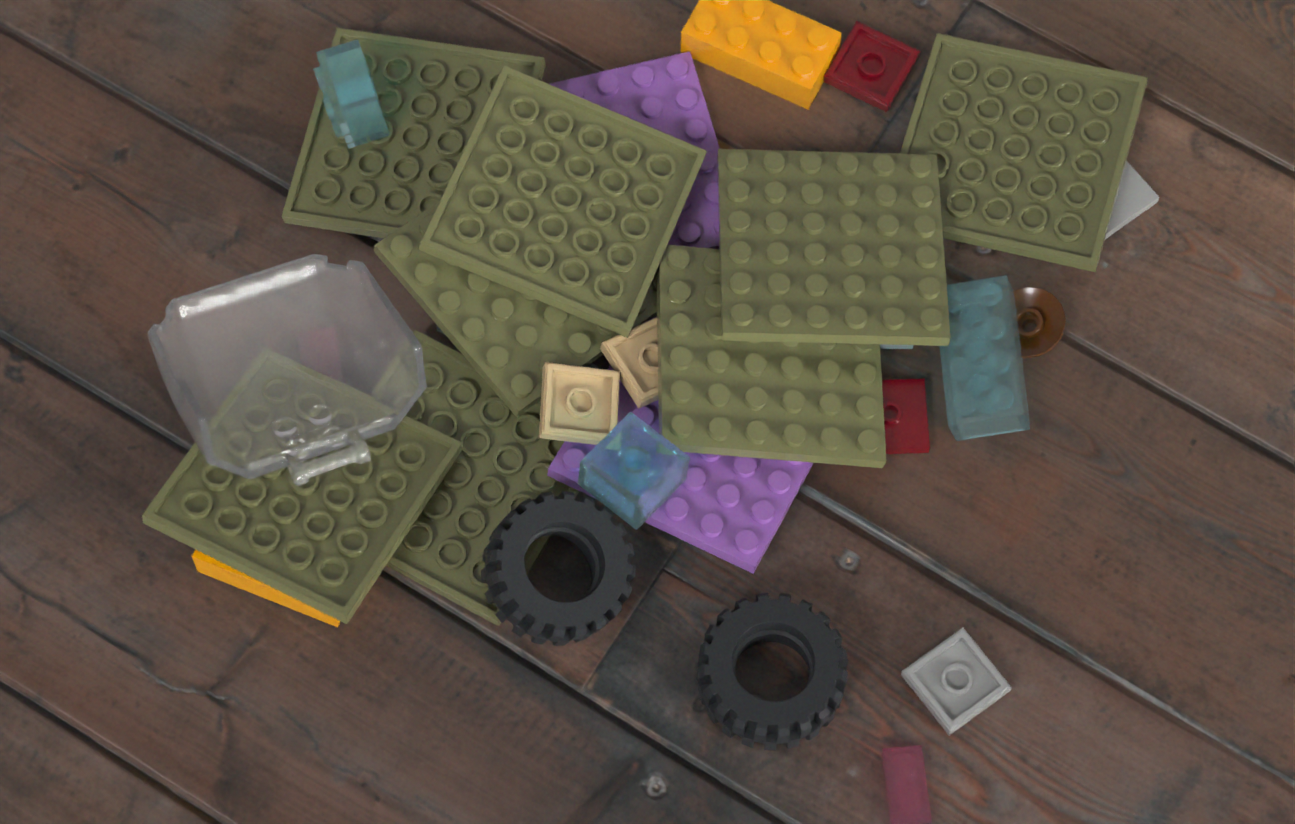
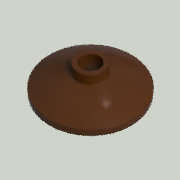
[991,287,1066,358]

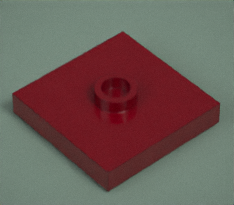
[823,21,920,112]
[882,378,930,454]

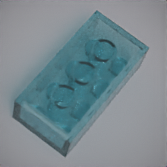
[940,275,1030,441]

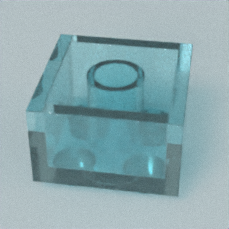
[314,39,390,149]
[578,412,690,530]

